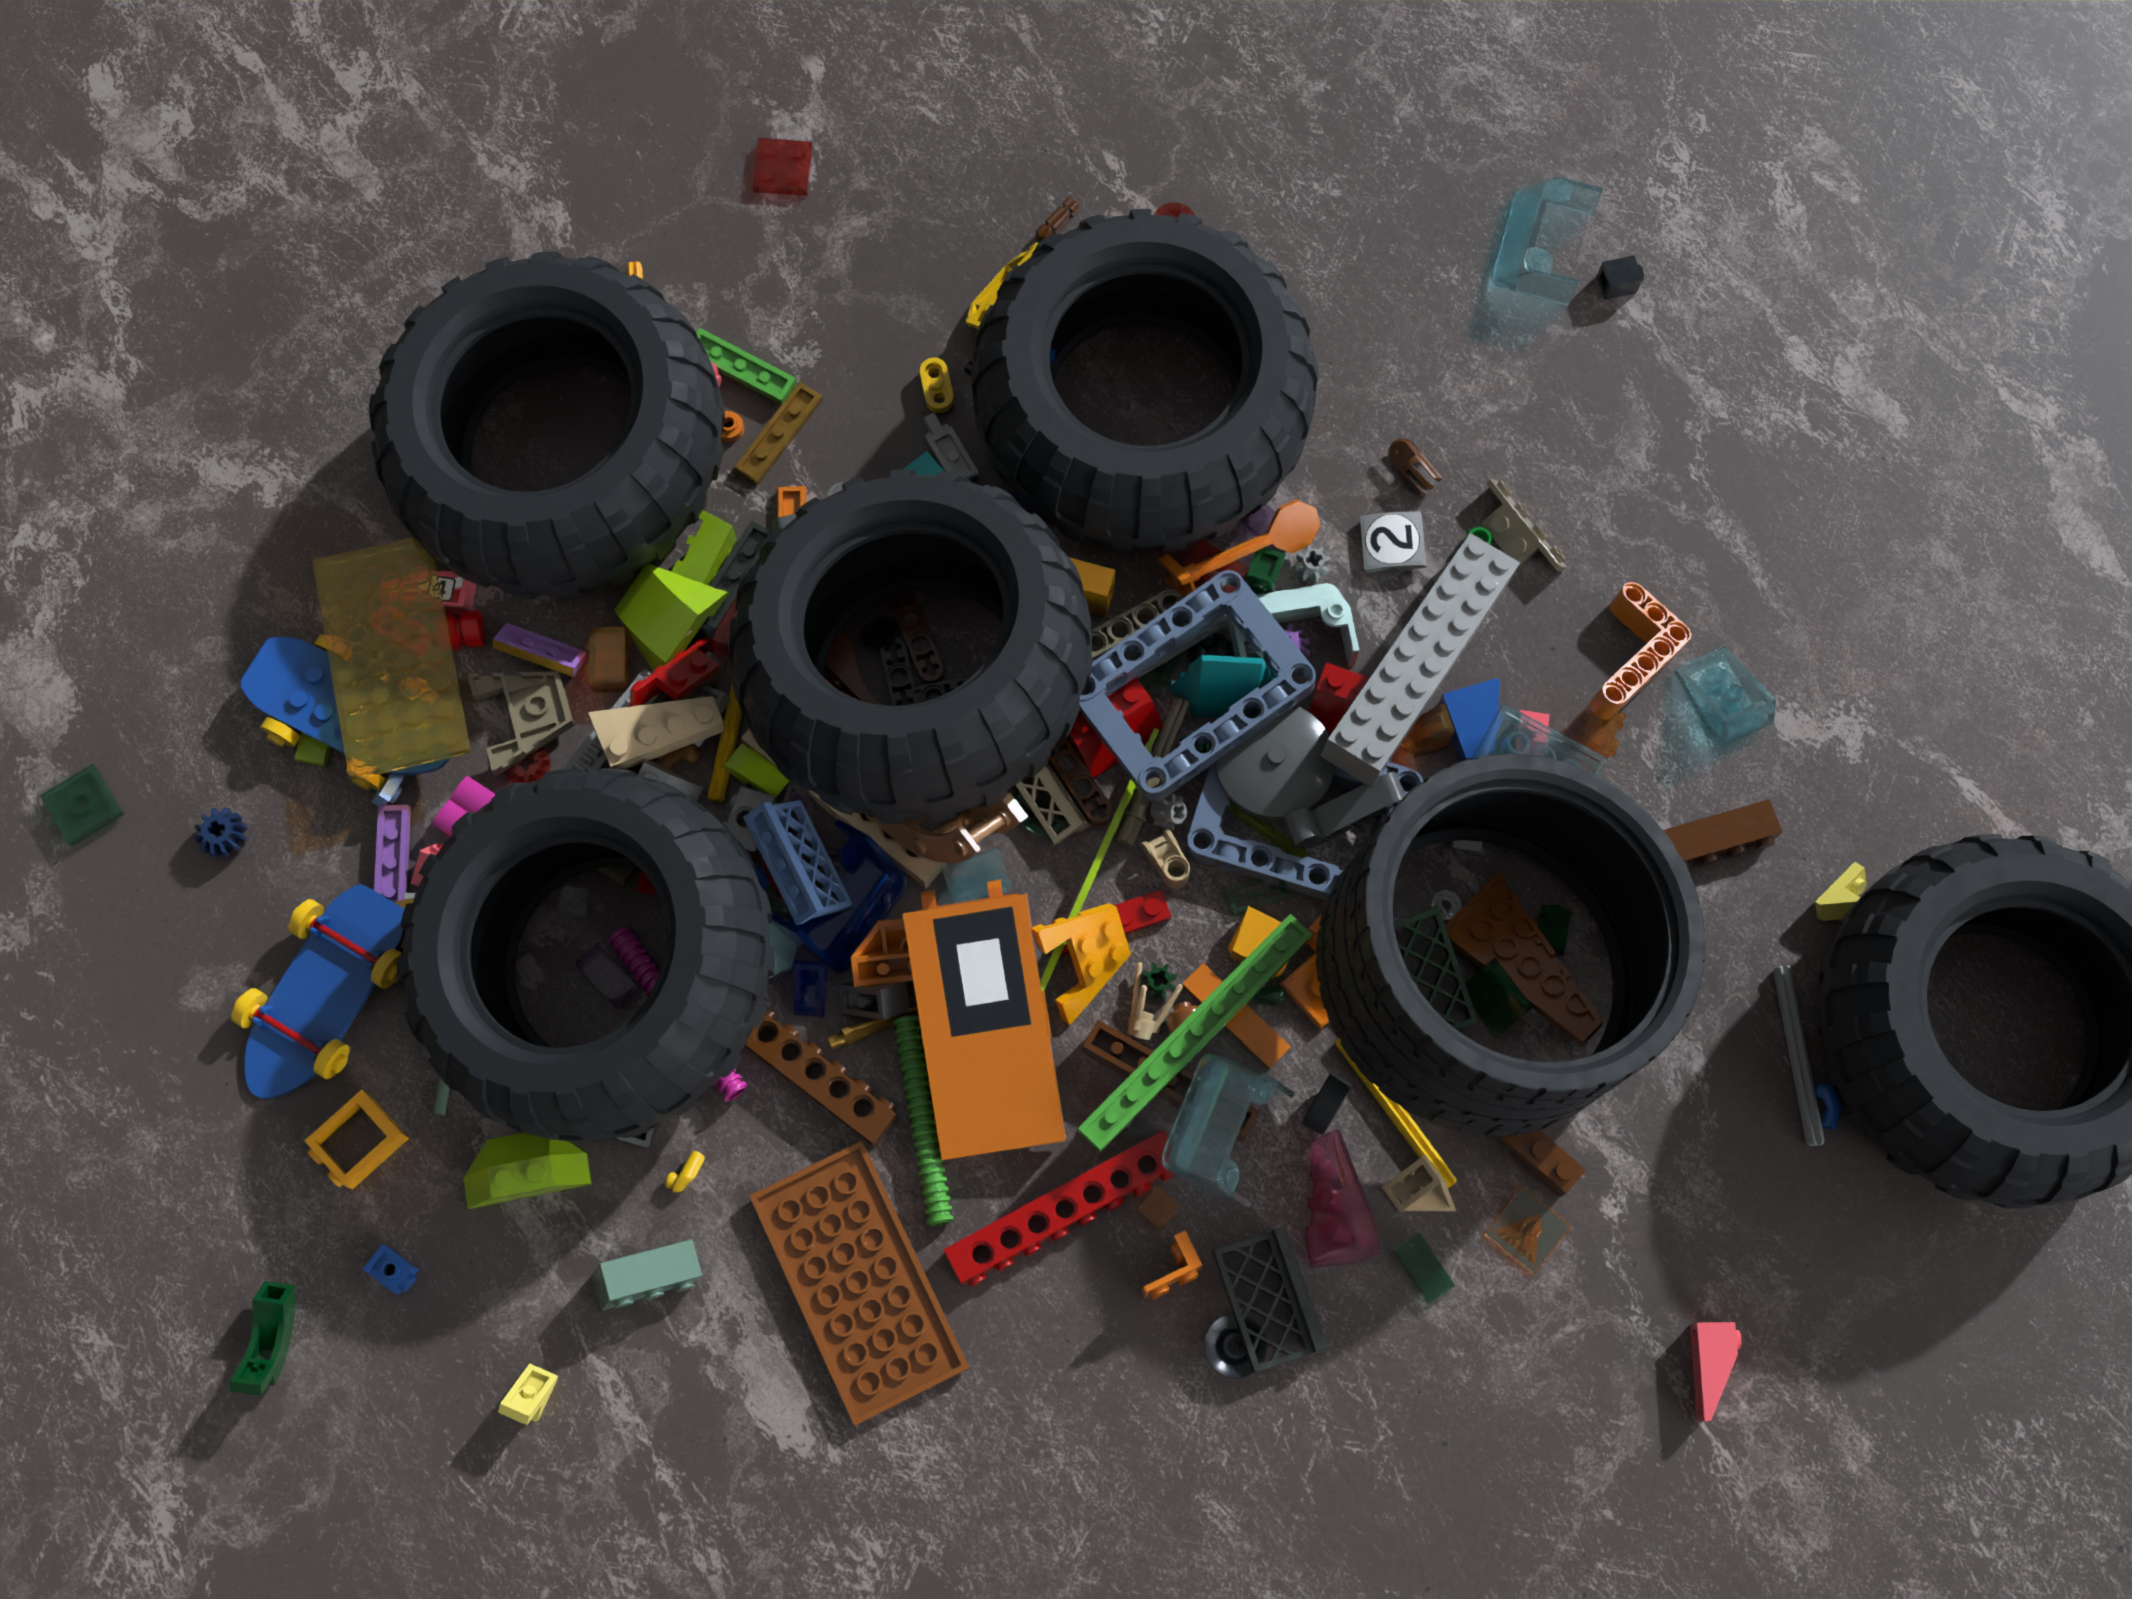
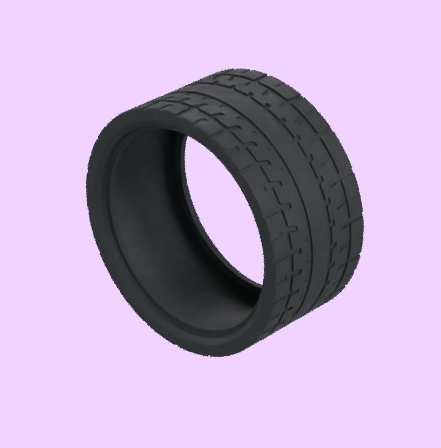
[1316,753,1706,1136]

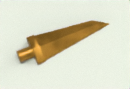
[827,1007,918,1050]

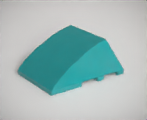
[1168,655,1275,719]

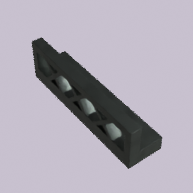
[704,520,773,641]

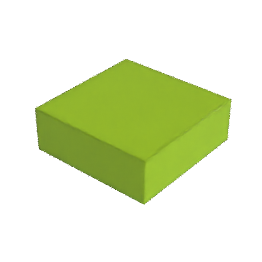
[294,733,331,767]

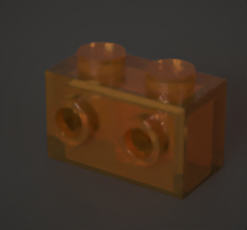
[1574,694,1626,767]

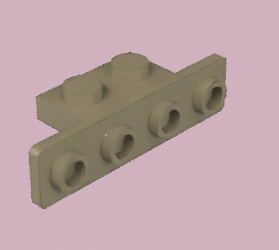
[1481,479,1567,571]

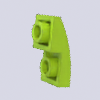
[723,743,789,799]

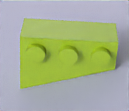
[671,510,738,586]

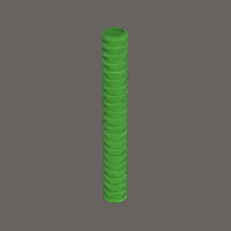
[893,1015,954,1226]

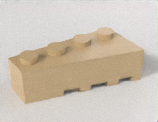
[588,696,724,770]

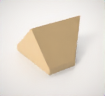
[1382,1154,1457,1213]

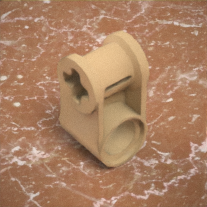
[1141,829,1190,889]

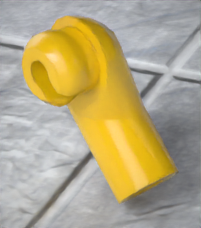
[664,1151,705,1193]

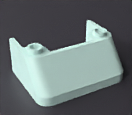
[1226,583,1359,667]

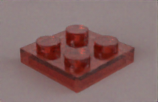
[752,138,814,196]

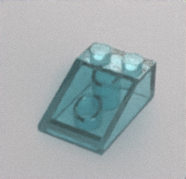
[1674,646,1776,747]

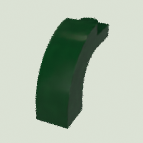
[229,1281,296,1396]

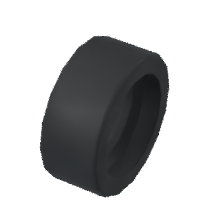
[1302,1073,1352,1135]

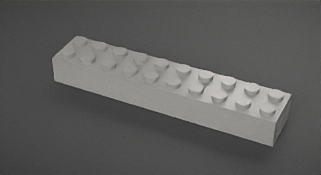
[1320,533,1520,788]

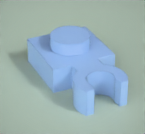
[371,774,404,806]

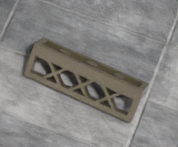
[1016,761,1091,845]

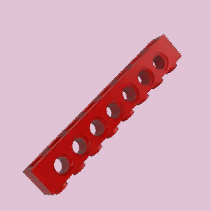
[943,1130,1182,1287]

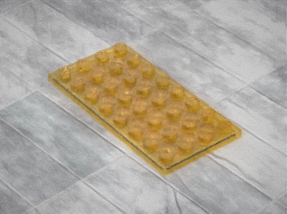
[312,537,471,780]

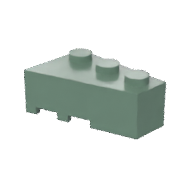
[592,1239,702,1311]

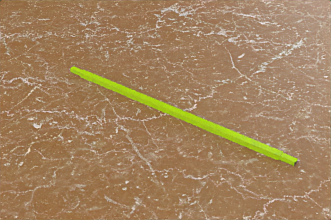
[1040,728,1159,991]

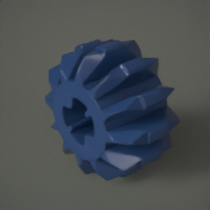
[194,807,248,859]

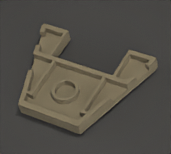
[468,671,575,776]

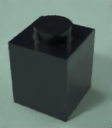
[1597,255,1644,300]

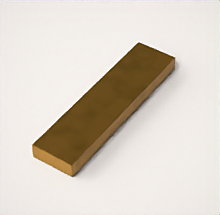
[733,381,823,486]

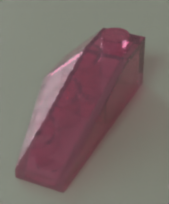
[1305,1129,1382,1268]

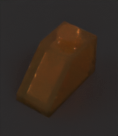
[1402,704,1454,758]

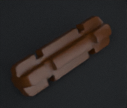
[1035,197,1079,241]

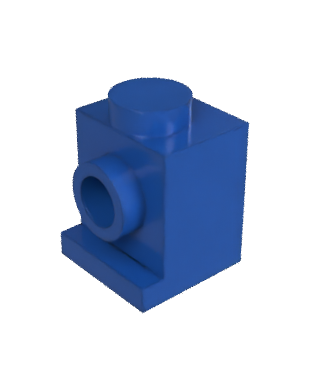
[362,1244,419,1295]

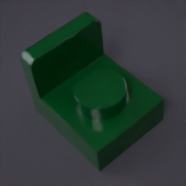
[1246,547,1286,594]

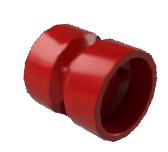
[436,609,486,653]

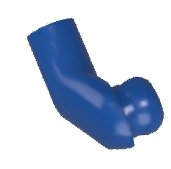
[1815,1083,1843,1130]

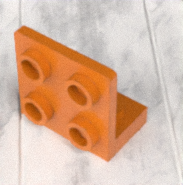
[1141,1230,1202,1300]

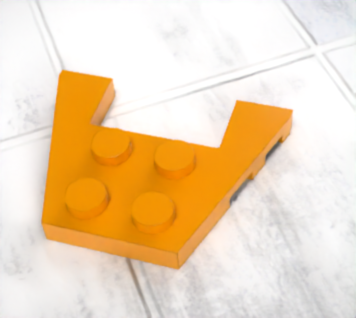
[1031,903,1131,1025]

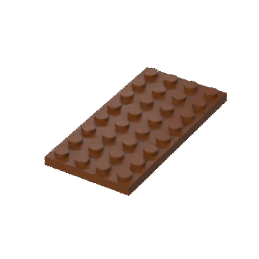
[749,1140,970,1426]

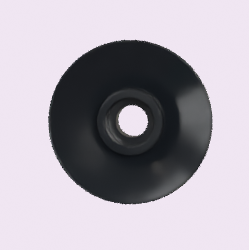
[1204,1314,1267,1379]

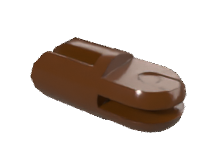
[1388,438,1443,498]

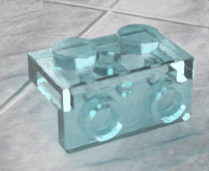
[941,847,1012,904]

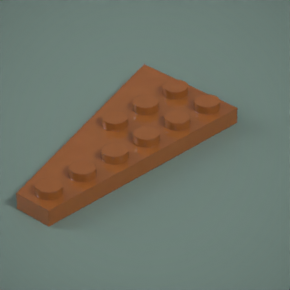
[1445,871,1603,1047]

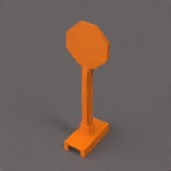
[1158,499,1321,598]

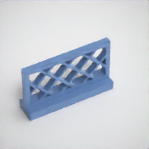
[743,800,853,925]

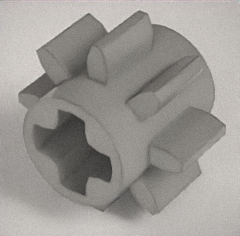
[1294,545,1331,583]
[1150,793,1187,830]

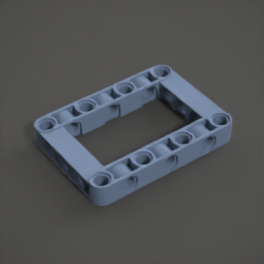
[1079,570,1316,801]
[1186,762,1423,902]

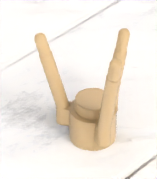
[1127,962,1183,1040]

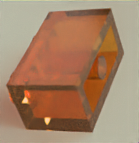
[584,627,630,693]

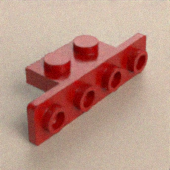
[629,634,719,707]

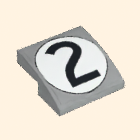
[1360,512,1426,574]

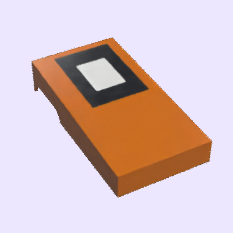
[903,879,1067,1160]

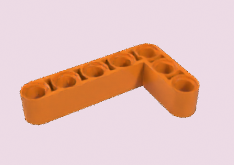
[1590,582,1691,720]

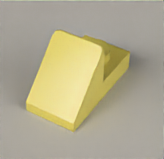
[1815,862,1867,921]
[498,1364,558,1425]

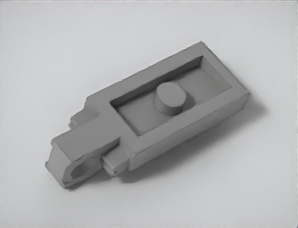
[924,413,979,481]

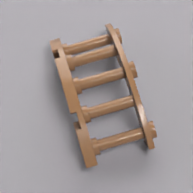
[865,793,1028,863]

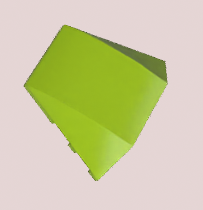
[615,564,729,671]

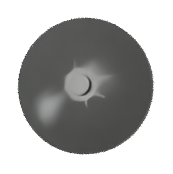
[1215,706,1335,820]

